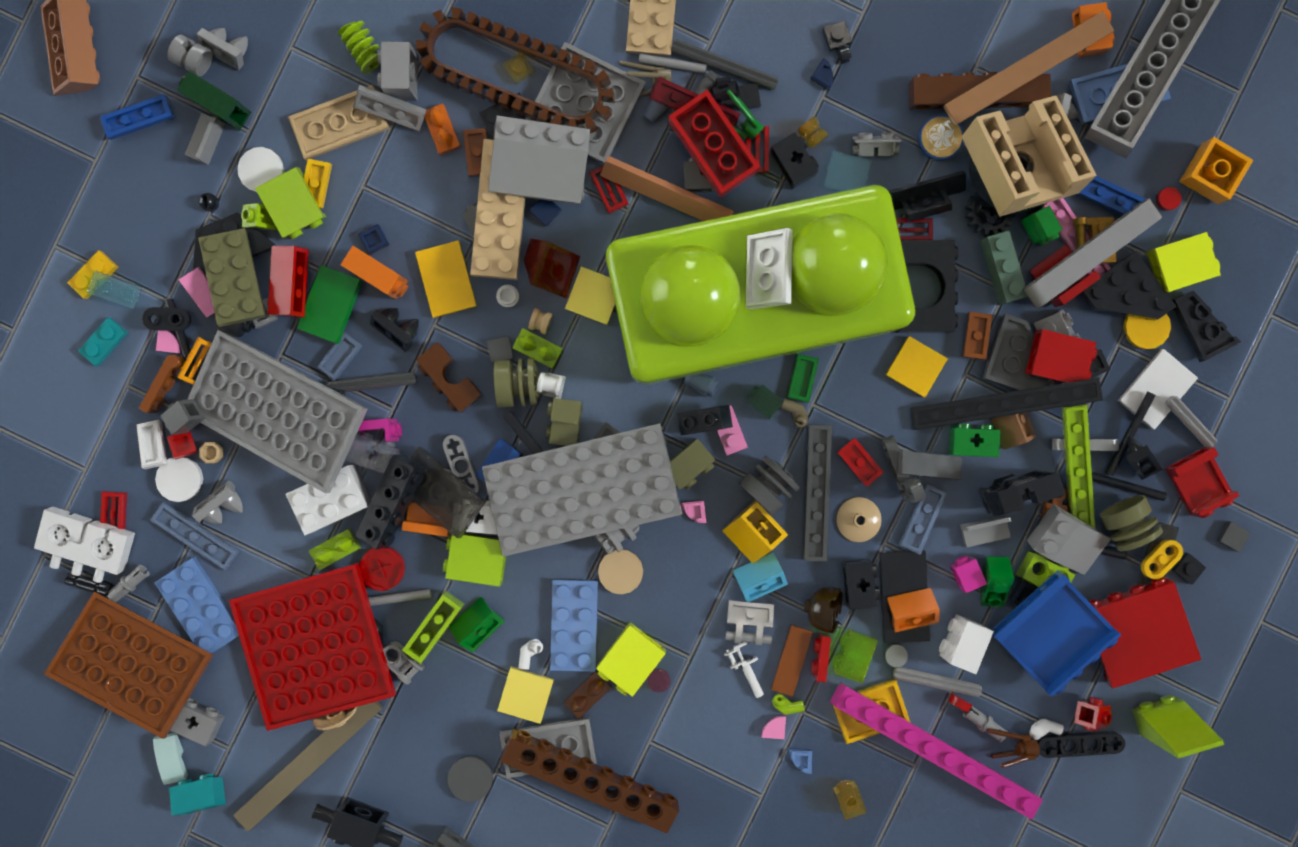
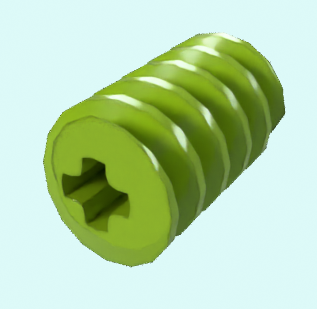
[337,21,381,74]

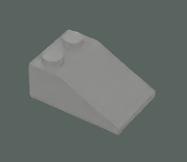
[1027,504,1111,575]

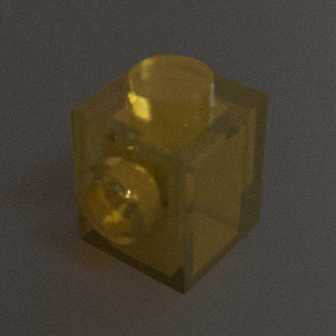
[833,780,867,820]

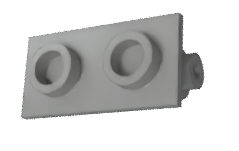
[852,132,901,157]

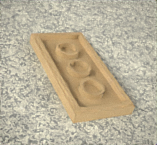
[288,85,390,160]

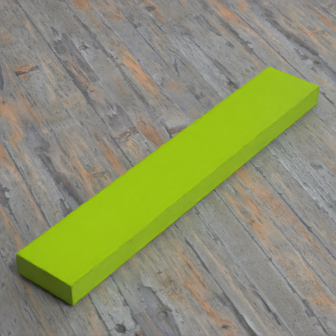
[1062,403,1095,528]

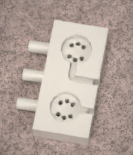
[34,507,135,583]

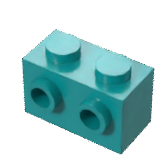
[169,774,226,816]

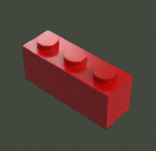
[267,246,309,317]

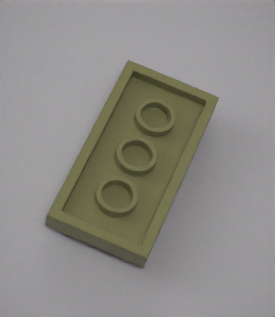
[198,228,266,327]

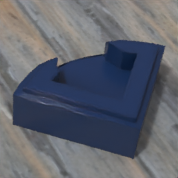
[810,58,833,91]

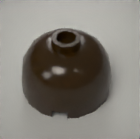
[804,587,843,634]

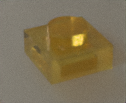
[503,52,535,85]

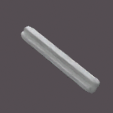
[893,667,982,697]

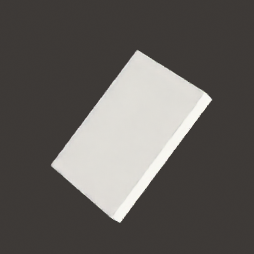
[745,228,793,310]
[1117,349,1198,430]

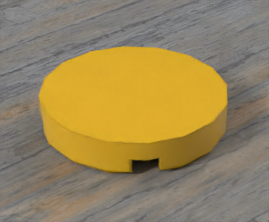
[1123,314,1171,350]

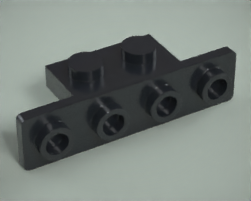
[889,171,966,222]

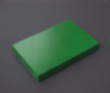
[297,265,363,344]

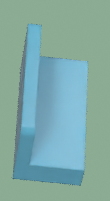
[733,553,788,602]

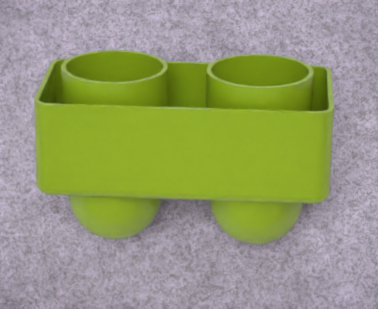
[606,185,915,385]

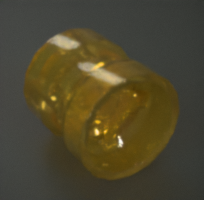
[797,116,829,149]

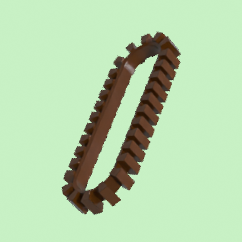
[416,7,615,134]

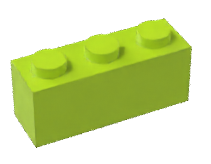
[402,591,465,664]

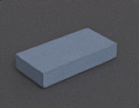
[317,332,363,381]

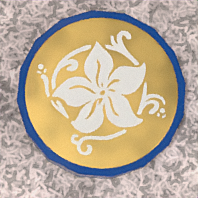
[917,115,964,161]

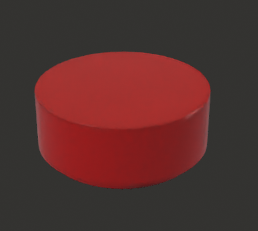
[1156,187,1182,211]
[948,693,972,712]

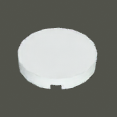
[238,147,285,192]
[155,457,203,502]

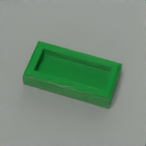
[786,354,819,403]

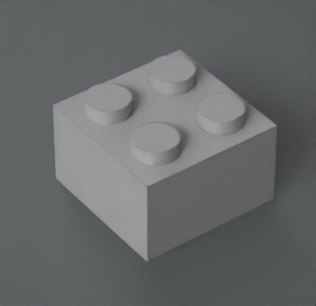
[377,42,418,101]

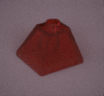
[524,238,580,299]

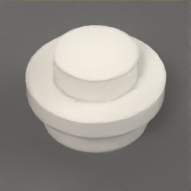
[496,285,519,308]

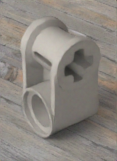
[383,641,425,685]

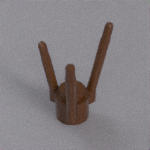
[987,728,1040,768]

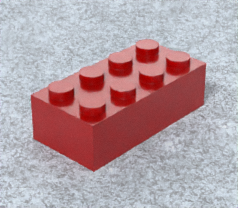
[668,90,760,198]

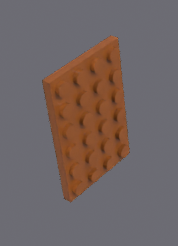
[44,592,214,739]

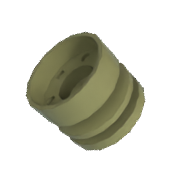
[494,358,540,408]
[1100,495,1163,551]

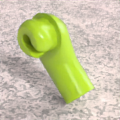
[772,694,805,715]

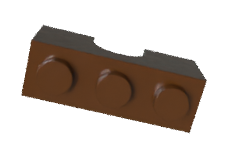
[416,342,484,412]

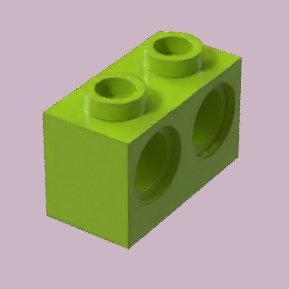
[1016,551,1075,587]

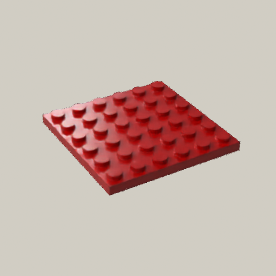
[229,563,396,731]

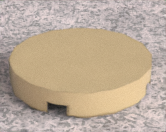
[598,549,643,594]

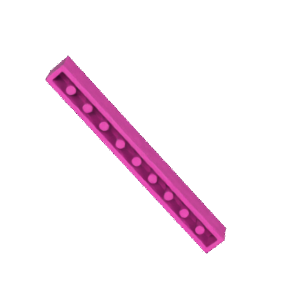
[829,682,1043,820]

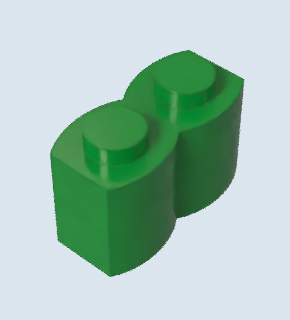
[1020,205,1063,246]

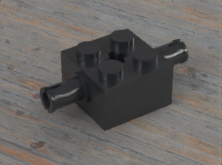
[311,797,404,847]

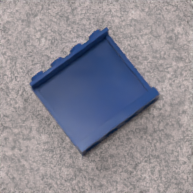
[991,570,1121,697]

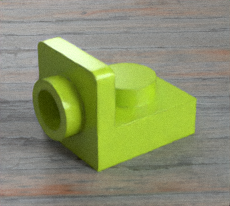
[241,203,278,231]

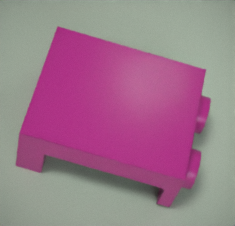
[351,418,402,446]

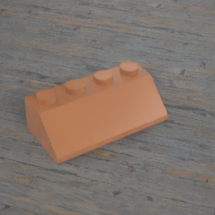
[40,0,100,95]

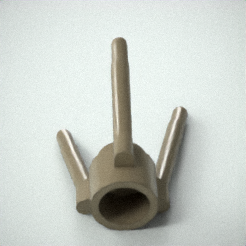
[619,60,671,97]

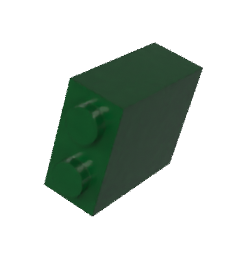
[177,71,251,131]

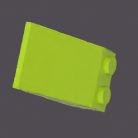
[1132,695,1224,759]

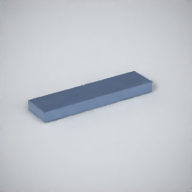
[150,501,240,571]

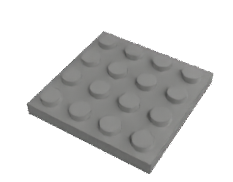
[526,42,646,164]

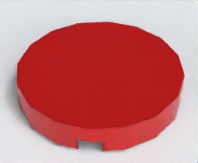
[359,547,405,591]

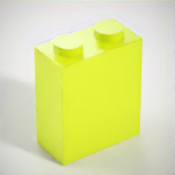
[1146,232,1221,292]
[596,622,666,697]

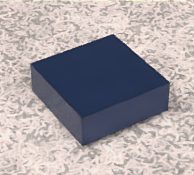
[530,199,562,227]
[358,224,390,255]

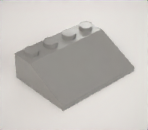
[488,116,590,205]

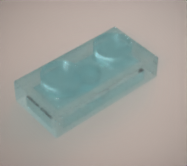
[87,270,142,309]

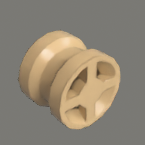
[528,308,553,335]

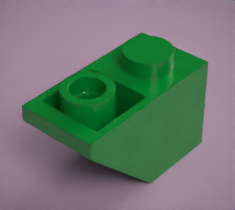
[980,556,1014,607]

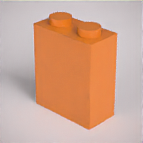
[340,246,408,300]

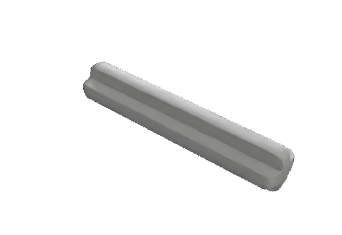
[1165,396,1217,447]

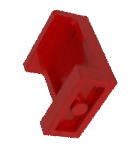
[1025,329,1097,383]
[1165,447,1239,518]

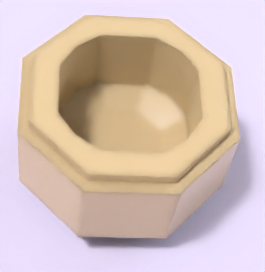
[199,442,223,463]

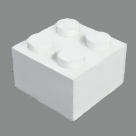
[939,614,994,674]

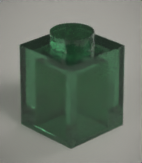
[747,385,784,420]

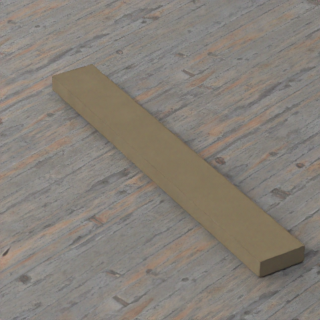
[233,701,383,832]

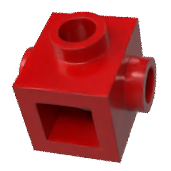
[1074,697,1112,732]

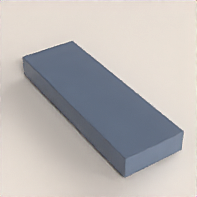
[898,483,947,555]

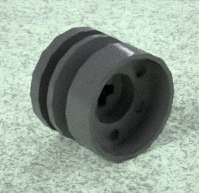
[739,456,800,517]

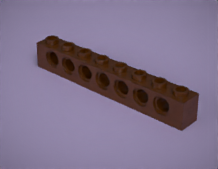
[500,728,679,834]

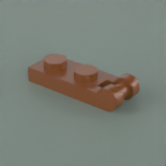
[138,355,185,413]

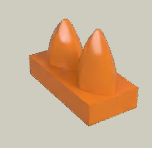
[424,103,461,155]

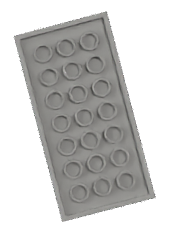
[187,330,368,493]
[482,423,682,557]

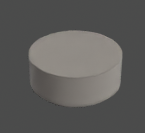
[884,643,908,667]

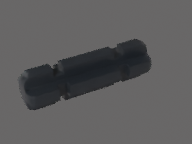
[64,572,112,596]

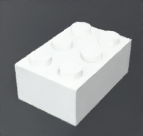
[286,464,371,536]

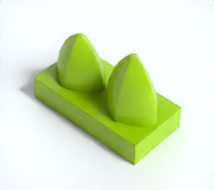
[512,328,563,369]
[309,528,361,571]

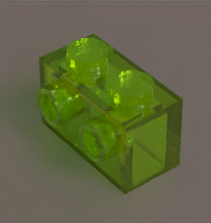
[832,628,878,684]

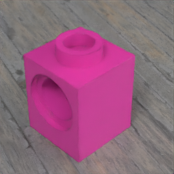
[950,555,987,593]

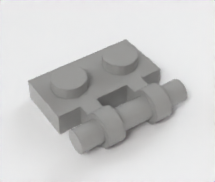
[725,600,774,646]

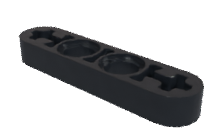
[1036,731,1126,758]

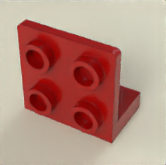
[1029,245,1101,307]

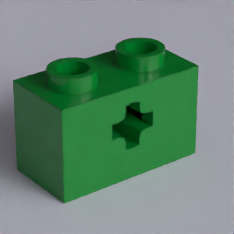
[948,423,1000,457]

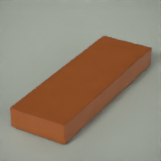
[771,624,813,697]

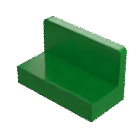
[449,597,505,653]

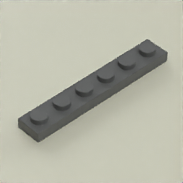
[803,425,832,562]

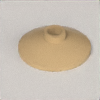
[836,497,881,542]
[313,707,357,730]

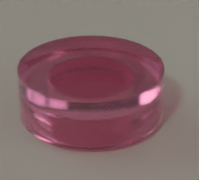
[648,668,670,692]

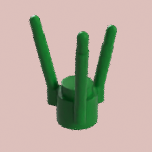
[727,90,764,140]

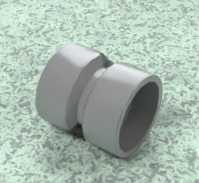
[167,34,213,76]

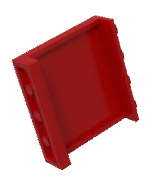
[1088,577,1202,689]

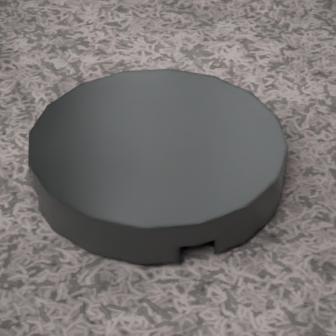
[447,755,493,802]

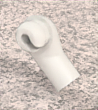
[518,639,543,669]
[1029,718,1064,740]

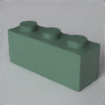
[980,231,1028,305]

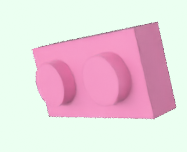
[717,405,748,456]

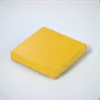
[885,336,948,398]

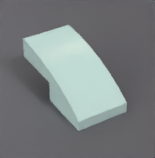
[153,733,188,785]

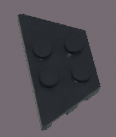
[193,212,276,275]

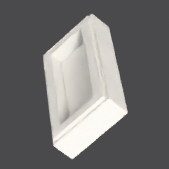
[136,420,167,469]

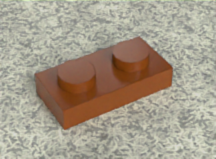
[463,128,487,177]
[962,312,992,360]

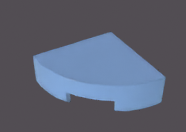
[789,749,812,774]

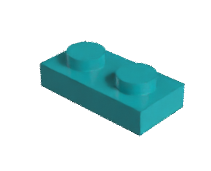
[78,317,128,366]

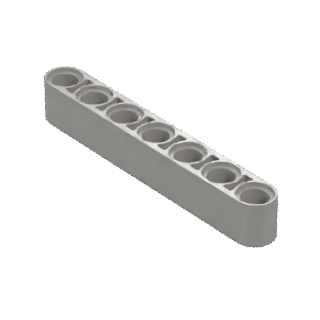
[1023,198,1162,308]

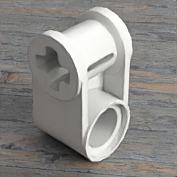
[537,372,566,399]

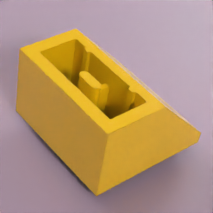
[722,500,788,564]

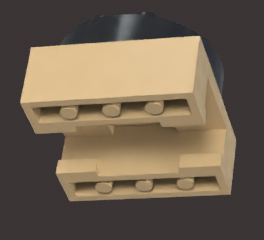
[962,95,1097,217]

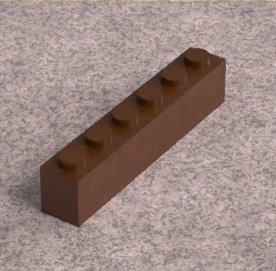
[909,72,1051,110]

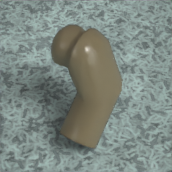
[780,398,808,428]

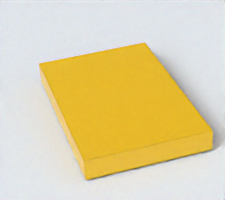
[415,240,477,318]
[832,679,910,744]

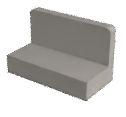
[185,113,226,165]
[960,515,1011,547]

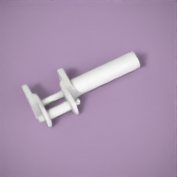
[724,642,764,698]

